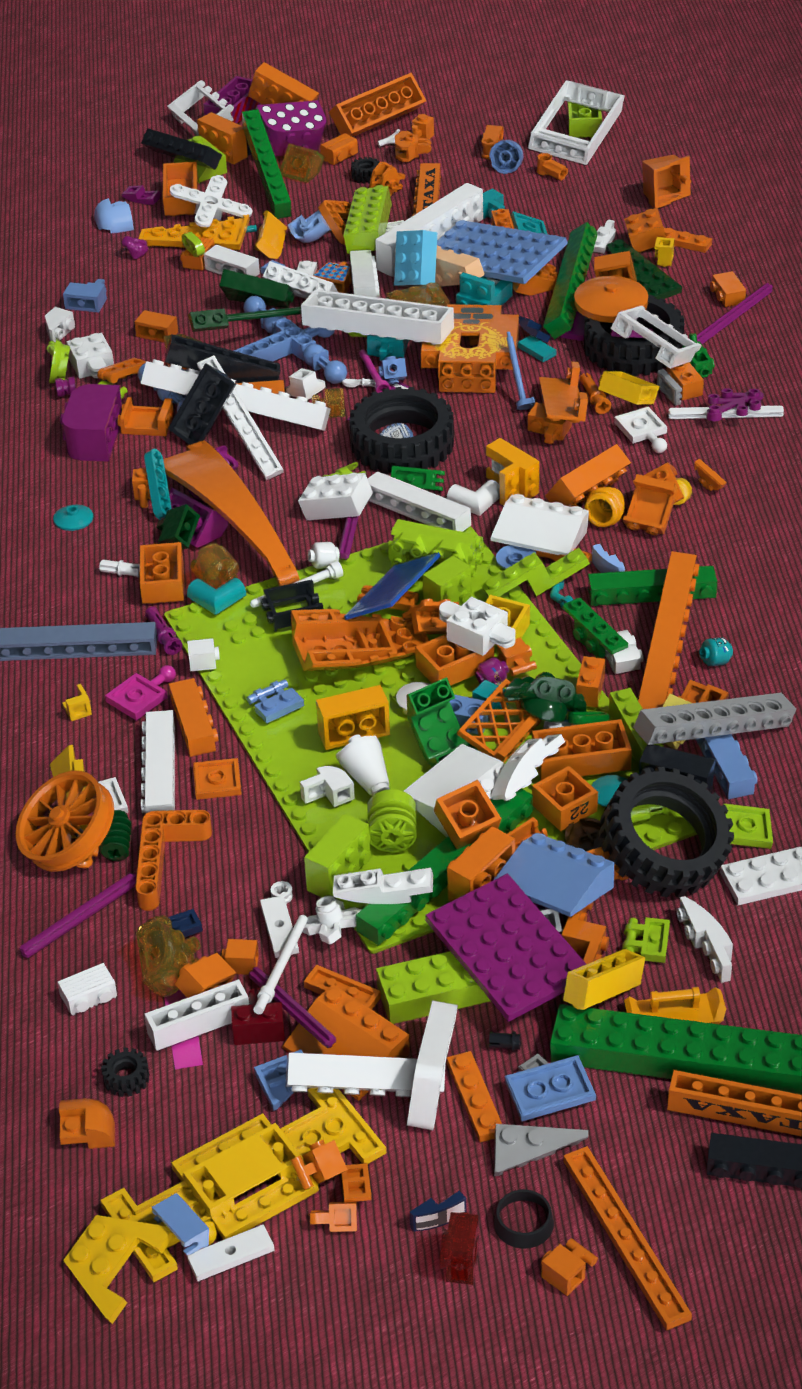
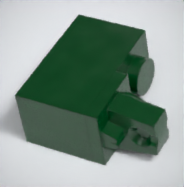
[156,504,200,550]

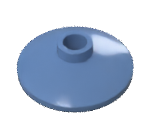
[496,545,537,569]

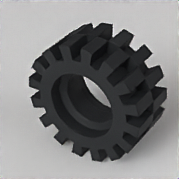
[351,157,380,184]
[101,1048,150,1097]

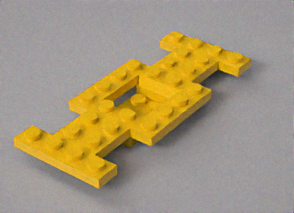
[100,1088,386,1282]

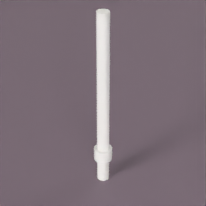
[253,915,308,1014]

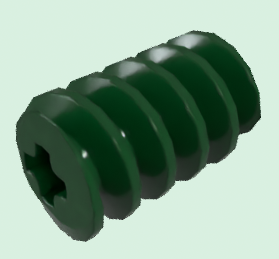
[100,810,132,861]

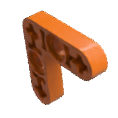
[318,200,351,245]

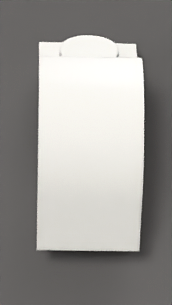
[300,766,355,807]

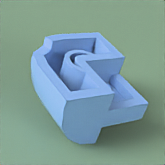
[94,198,134,233]
[288,210,331,243]

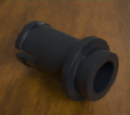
[489,1031,521,1052]

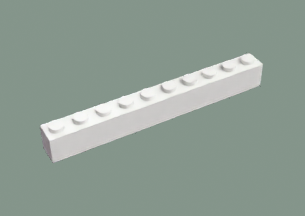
[141,359,331,431]

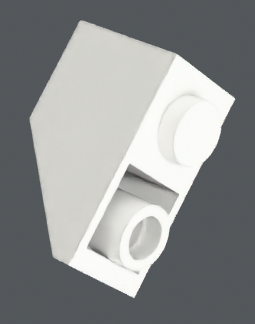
[45,307,75,342]

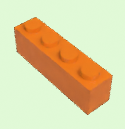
[169,678,219,757]

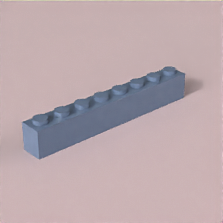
[0,622,157,661]

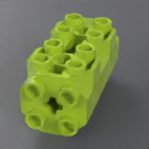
[388,519,483,577]

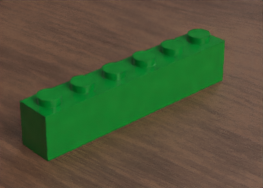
[588,566,718,606]

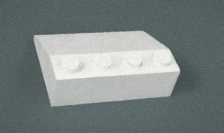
[491,494,589,555]
[404,744,505,837]

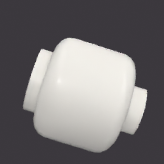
[307,542,339,569]

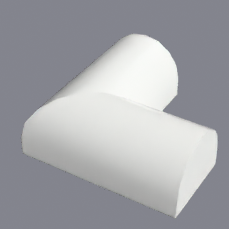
[447,480,500,516]

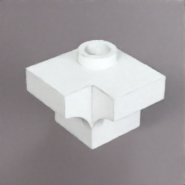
[285,368,326,400]

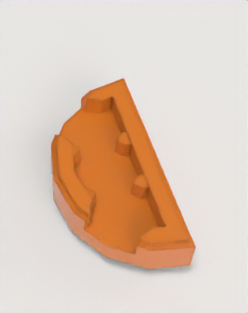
[694,459,727,491]

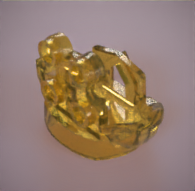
[136,915,201,997]

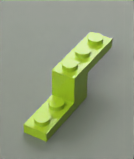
[481,548,590,597]

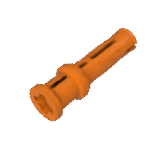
[579,373,611,414]

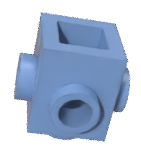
[378,356,407,384]

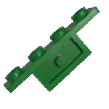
[563,598,628,658]

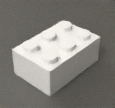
[298,473,373,521]

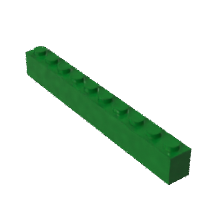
[543,222,598,339]
[356,788,534,946]

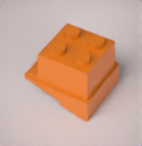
[642,154,691,208]

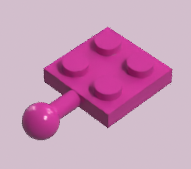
[105,665,176,721]

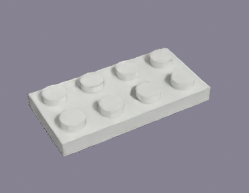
[720,846,802,905]

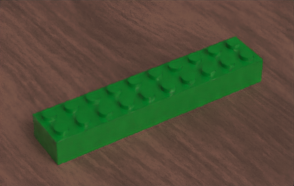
[550,1004,802,1095]

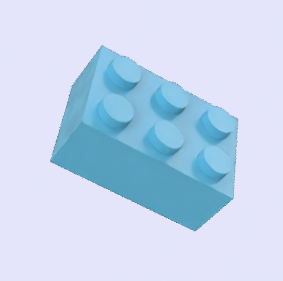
[394,230,438,288]

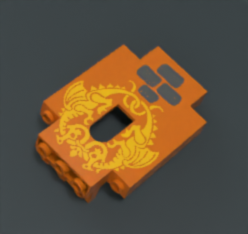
[421,304,519,393]

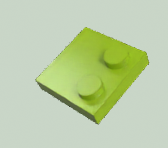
[723,804,773,849]

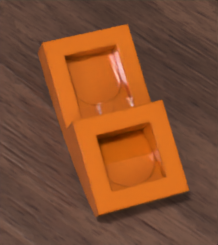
[341,1163,372,1203]

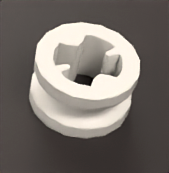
[271,881,293,904]

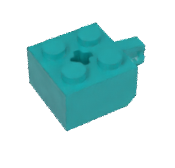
[367,334,409,361]

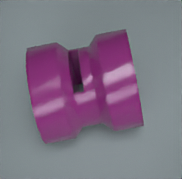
[55,376,76,397]

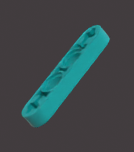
[144,448,172,520]

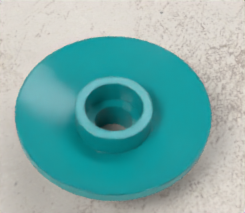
[53,504,94,531]

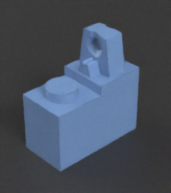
[63,279,107,313]

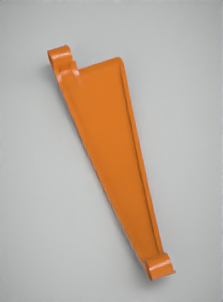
[163,440,300,586]

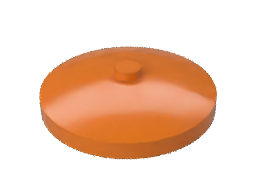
[574,276,648,323]

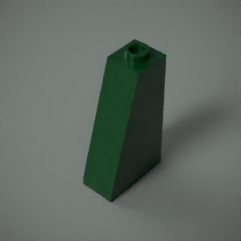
[219,269,294,308]

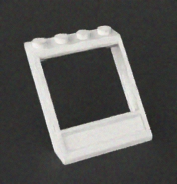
[528,80,625,165]

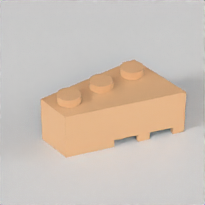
[435,245,485,287]

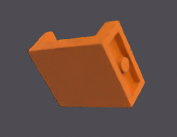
[118,397,174,436]
[623,474,678,535]

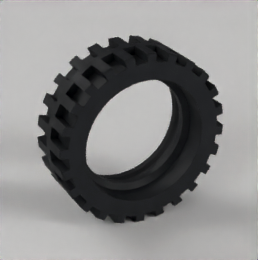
[584,295,685,376]
[349,387,454,474]
[599,767,734,897]

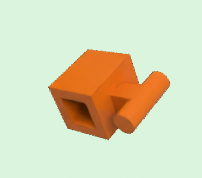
[412,114,434,139]
[132,468,151,508]
[497,637,537,677]
[291,1140,348,1190]
[541,1238,598,1296]

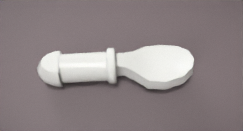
[342,378,376,387]

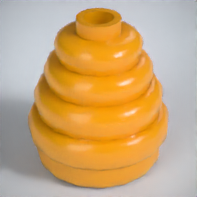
[584,487,625,527]

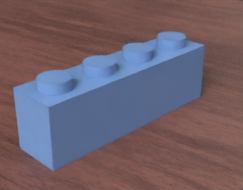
[695,734,757,800]

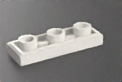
[260,895,299,958]
[187,1224,275,1282]

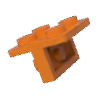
[402,599,459,634]

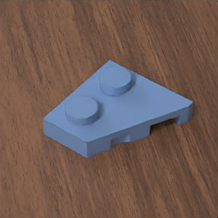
[254,1050,303,1111]

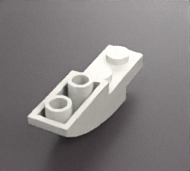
[491,734,565,801]
[333,868,433,904]
[677,896,733,983]

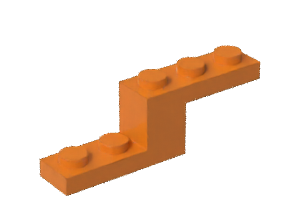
[562,901,609,964]

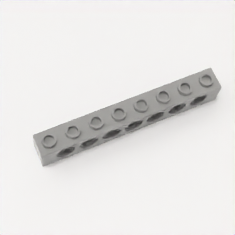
[633,693,797,745]

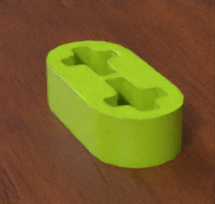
[182,232,205,257]

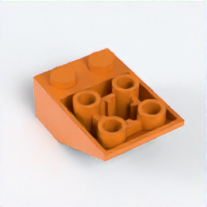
[513,264,559,296]

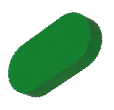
[568,711,610,725]

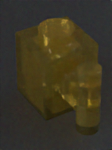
[312,388,345,418]

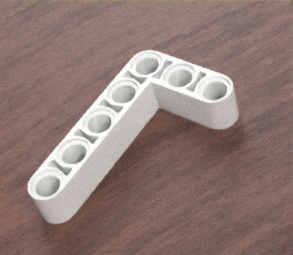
[407,1000,458,1130]

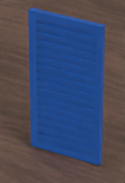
[344,552,441,620]

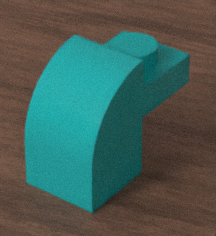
[483,189,505,219]

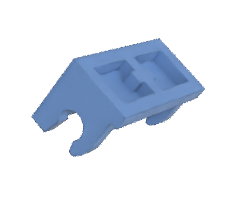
[152,1193,209,1255]

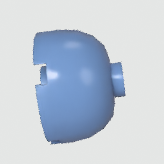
[489,139,524,174]

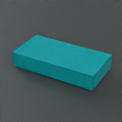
[518,335,557,362]

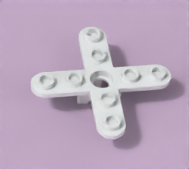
[169,175,252,227]

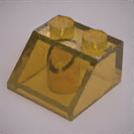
[280,144,325,183]

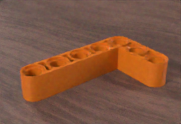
[136,810,212,911]

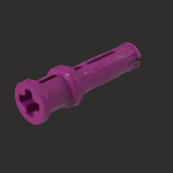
[145,607,183,655]

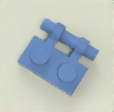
[247,679,304,724]

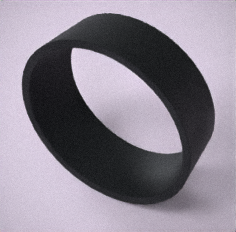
[494,1189,554,1249]

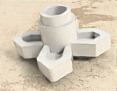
[303,896,361,944]

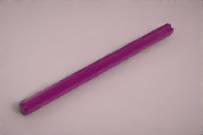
[697,283,773,344]

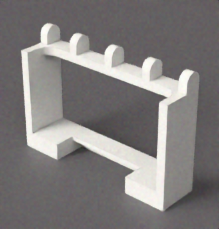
[167,80,234,136]
[611,306,702,369]

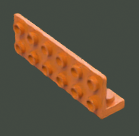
[539,361,588,423]

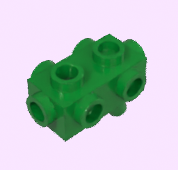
[682,333,715,378]

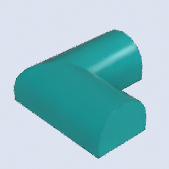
[187,578,246,615]

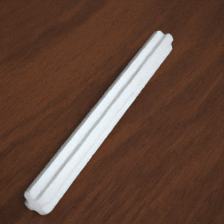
[668,406,784,419]

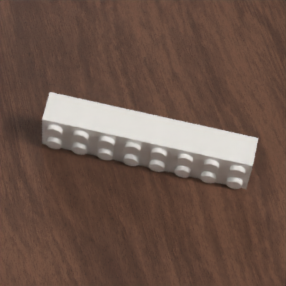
[375,183,483,277]
[301,289,454,345]

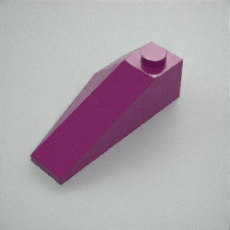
[169,488,229,548]

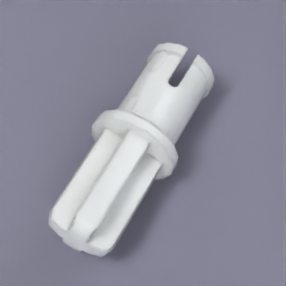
[99,560,140,577]

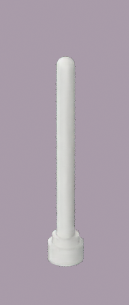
[250,561,344,608]

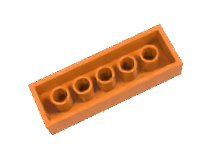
[329,73,426,137]

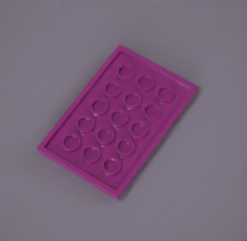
[425,873,586,1022]

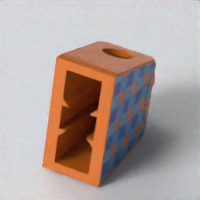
[313,262,352,294]

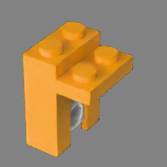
[486,438,539,506]

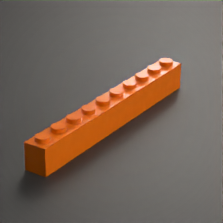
[638,551,700,709]

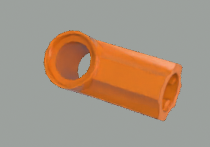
[536,153,568,181]

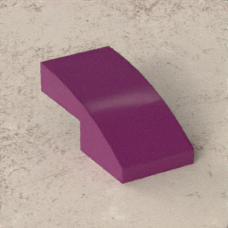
[122,185,161,205]

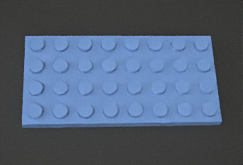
[437,220,568,284]

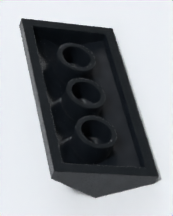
[168,363,236,445]

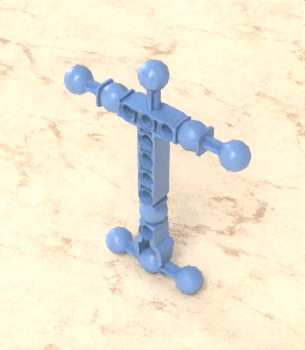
[138,296,347,412]

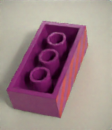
[203,76,260,124]

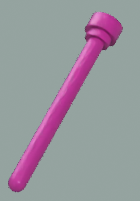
[359,350,391,393]

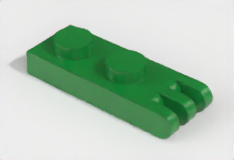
[391,466,445,491]

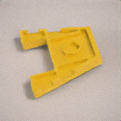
[63,1215,175,1324]

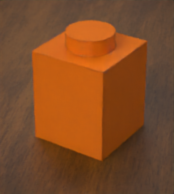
[221,939,259,975]

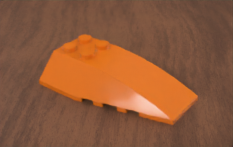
[291,609,429,671]

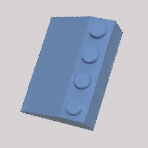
[494,833,614,917]

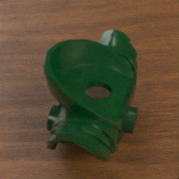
[504,672,587,723]

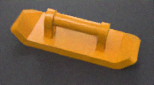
[255,210,287,259]
[624,987,726,1024]

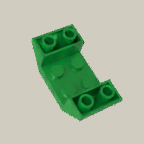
[407,677,478,768]

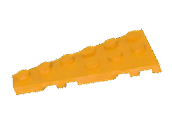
[138,214,250,250]

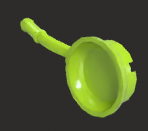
[47,339,70,383]

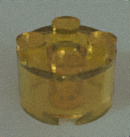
[191,543,239,589]

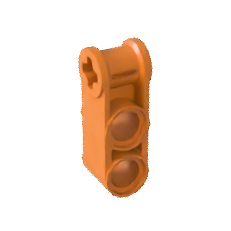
[481,125,504,159]

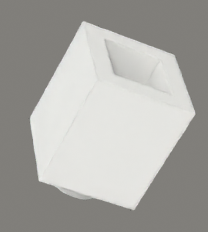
[187,638,220,671]

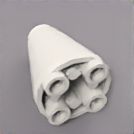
[336,735,390,796]

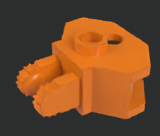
[395,131,432,162]
[369,162,406,197]

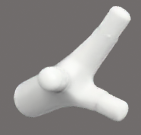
[377,129,400,147]

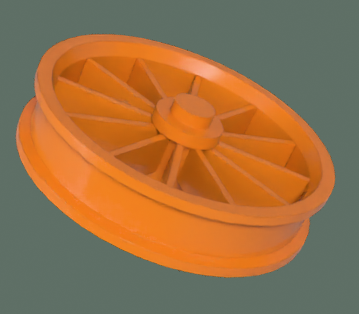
[16,771,114,872]

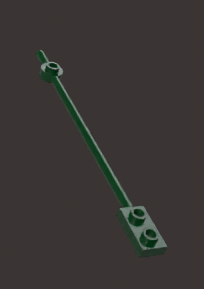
[188,298,393,332]

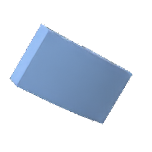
[592,544,625,573]

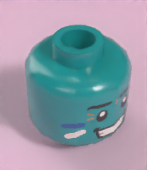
[699,637,733,666]

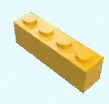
[563,949,645,1010]

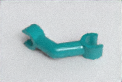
[550,580,574,611]

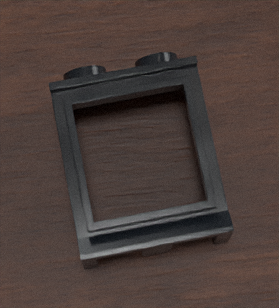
[261,579,323,632]

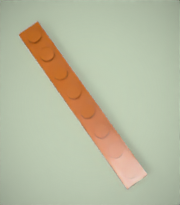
[563,1146,692,1331]

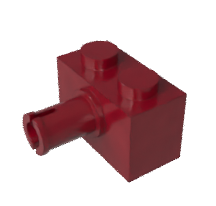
[231,988,285,1046]

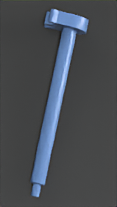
[506,332,536,410]

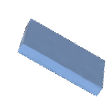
[505,1055,596,1121]

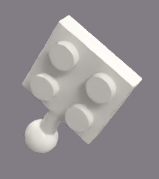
[614,407,667,453]

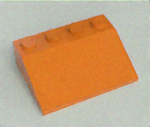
[283,984,410,1101]

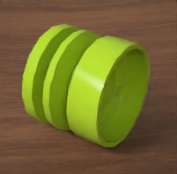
[367,789,417,852]

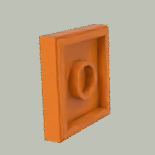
[193,758,242,800]

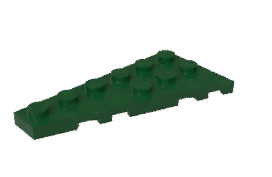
[607,239,682,299]

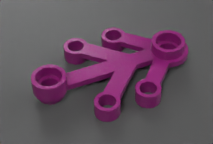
[706,388,764,421]

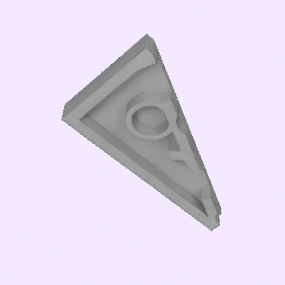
[494,1124,588,1176]

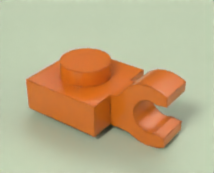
[310,1202,357,1232]

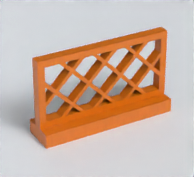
[457,679,542,763]

